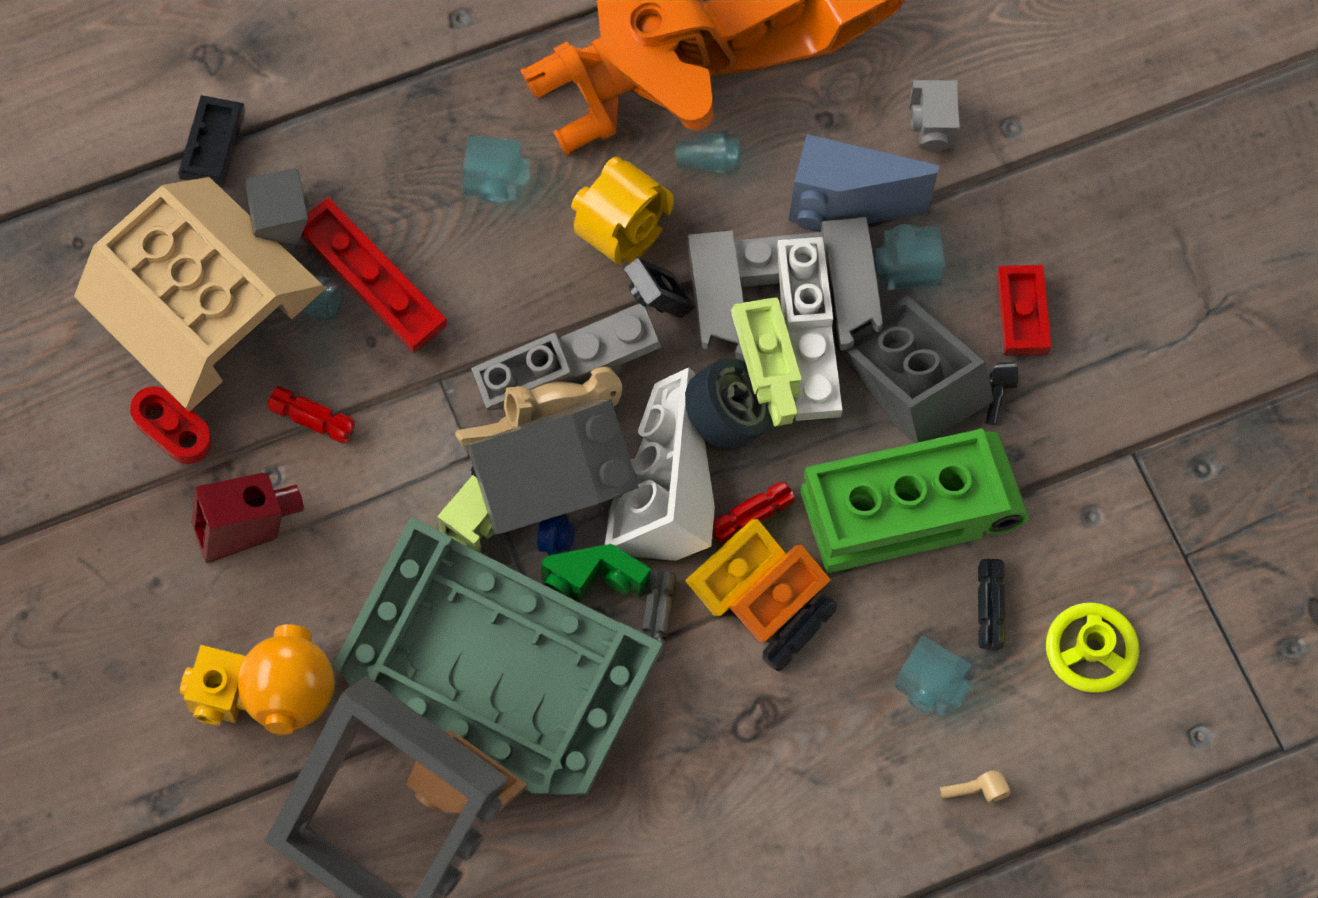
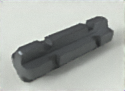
[642,570,676,662]

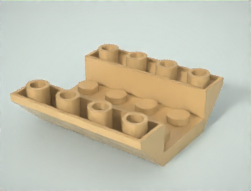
[74,177,325,412]

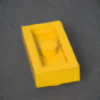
[685,519,786,616]

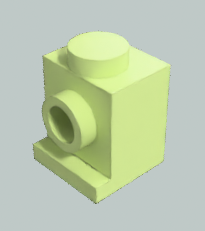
[437,475,494,553]

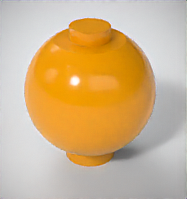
[238,624,334,735]

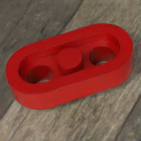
[130,386,212,464]

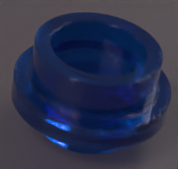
[537,514,575,556]

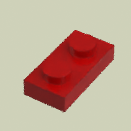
[996,265,1051,356]

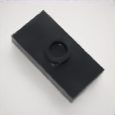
[178,95,246,188]

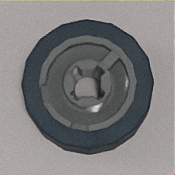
[685,357,772,451]

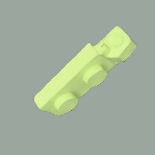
[731,297,802,427]

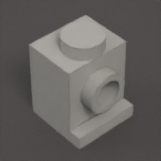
[909,80,959,152]

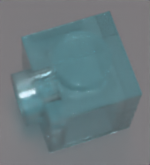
[462,135,530,203]
[875,224,946,290]
[894,635,972,717]

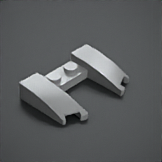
[688,217,883,361]

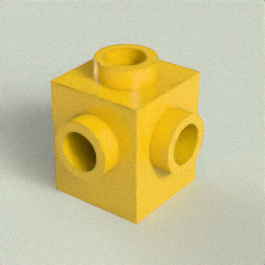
[180,645,246,725]

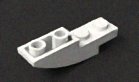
[777,237,843,421]

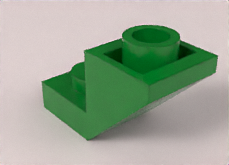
[541,544,651,603]

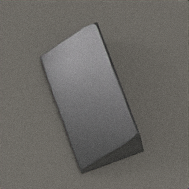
[245,169,308,245]

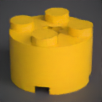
[571,156,674,265]

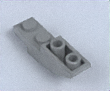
[471,303,662,411]

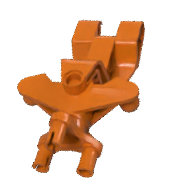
[520,0,904,156]

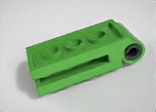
[800,428,1029,574]

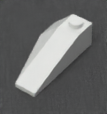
[605,368,715,561]

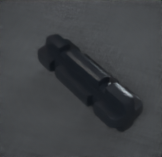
[978,559,1005,650]
[762,591,837,671]

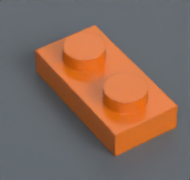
[730,544,831,642]

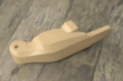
[455,367,622,446]

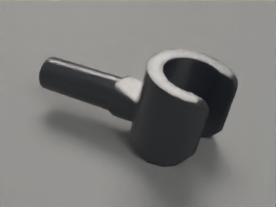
[985,362,1018,426]

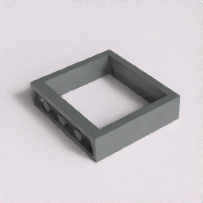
[265,676,509,898]

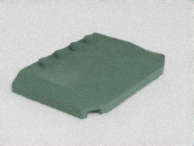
[333,517,664,795]

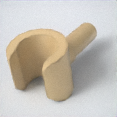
[940,770,1010,804]

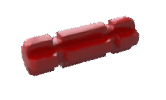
[268,386,355,443]
[712,482,795,543]

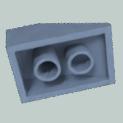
[789,134,939,231]

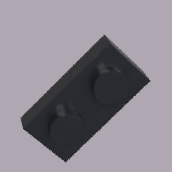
[624,258,695,318]

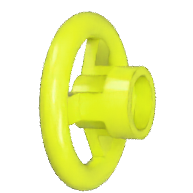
[1046,603,1139,693]

